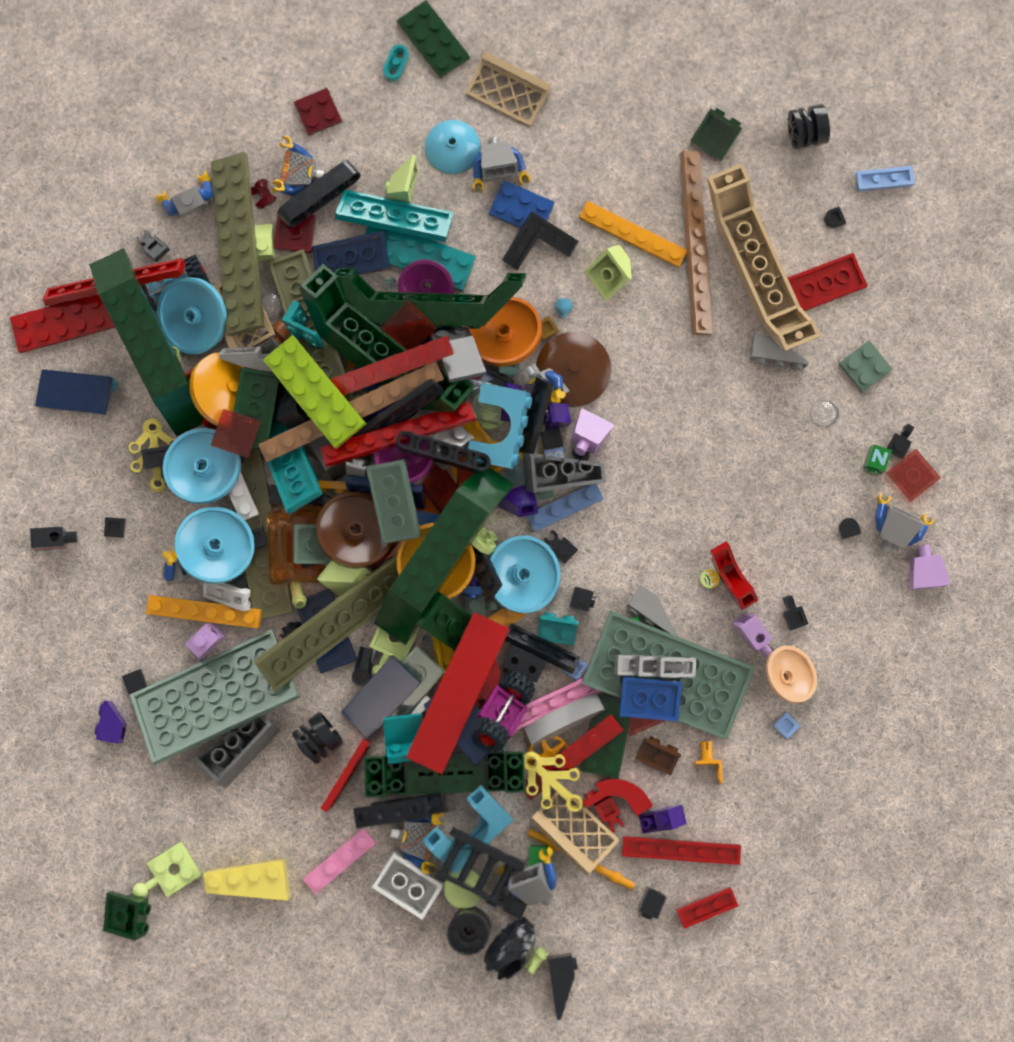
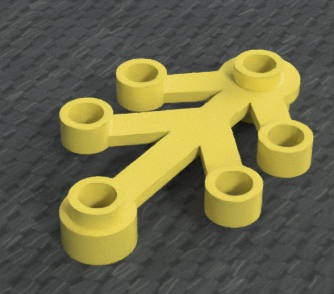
[129,419,175,493]
[524,752,583,812]

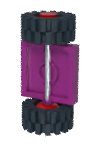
[470,671,535,753]

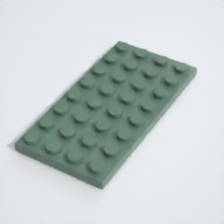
[582,610,755,740]
[130,629,300,765]

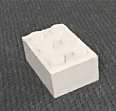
[372,850,444,920]

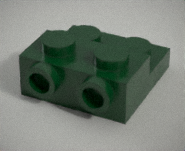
[690,107,742,161]
[103,891,151,941]

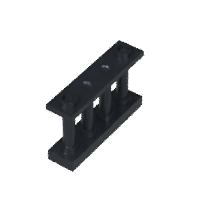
[353,791,448,829]
[431,827,526,908]

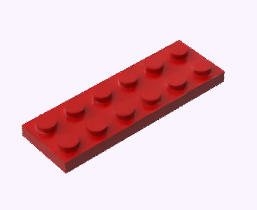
[10,294,115,354]

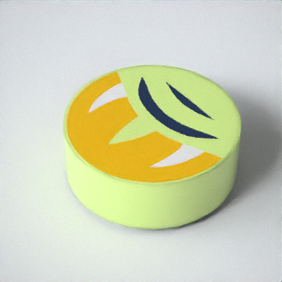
[700,569,720,589]

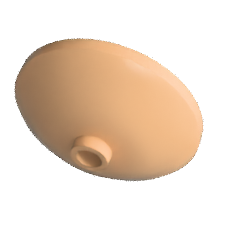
[766,646,817,703]

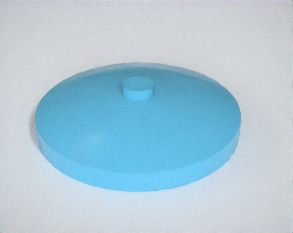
[157,277,227,355]
[163,428,241,504]
[174,507,254,584]
[489,536,560,613]

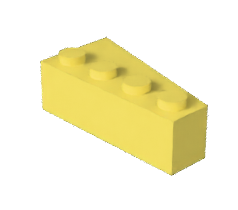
[203,858,291,901]

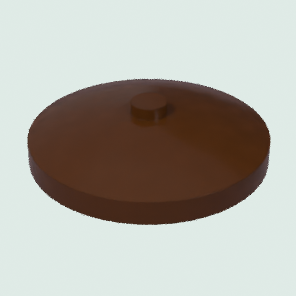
[536,332,611,407]
[316,492,392,568]

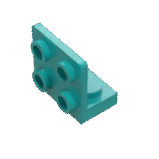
[282,300,325,349]
[537,612,579,646]
[383,713,423,764]

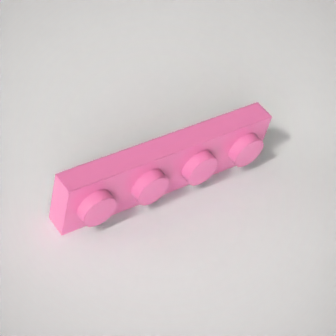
[303,828,376,894]

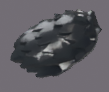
[484,916,536,980]

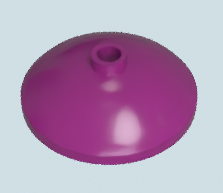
[397,259,454,294]
[375,442,433,483]

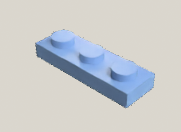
[855,166,915,192]

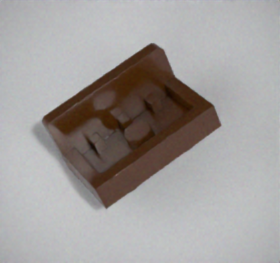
[635,736,682,775]

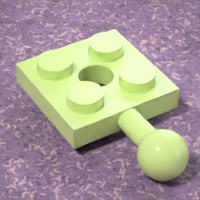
[369,626,420,676]
[132,841,202,897]

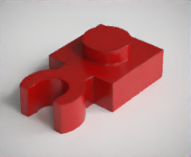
[593,796,624,833]

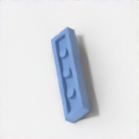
[527,484,604,532]

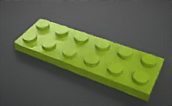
[263,335,366,449]

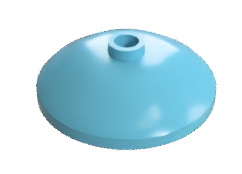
[425,120,480,174]

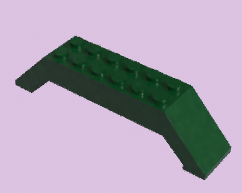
[89,248,204,437]
[299,264,475,413]
[334,268,526,329]
[374,463,515,645]

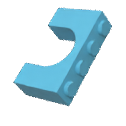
[468,383,532,469]
[422,785,514,874]

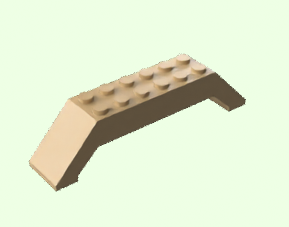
[707,163,821,352]

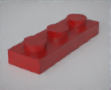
[676,887,739,929]

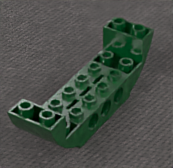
[364,751,525,798]

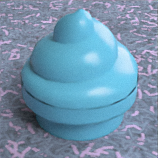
[554,298,573,318]

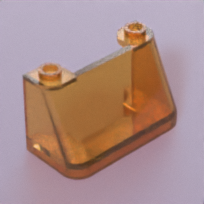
[267,505,327,585]

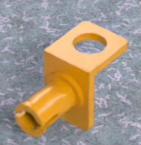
[693,741,723,785]

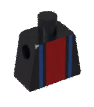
[30,527,78,552]

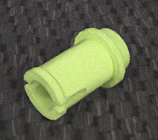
[289,583,307,608]
[524,947,548,974]

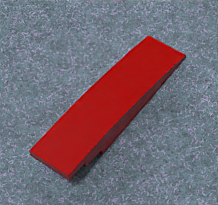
[406,612,510,775]

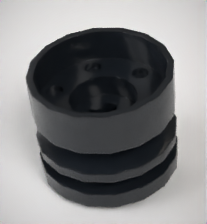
[787,104,830,149]
[292,712,344,765]
[447,907,491,956]

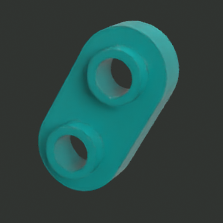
[383,44,409,81]

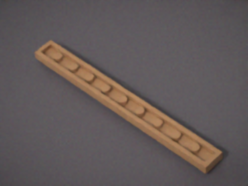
[680,150,713,335]
[258,362,444,462]

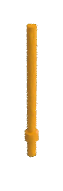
[527,828,635,890]

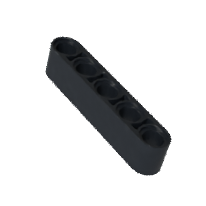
[277,160,361,228]
[395,431,491,474]

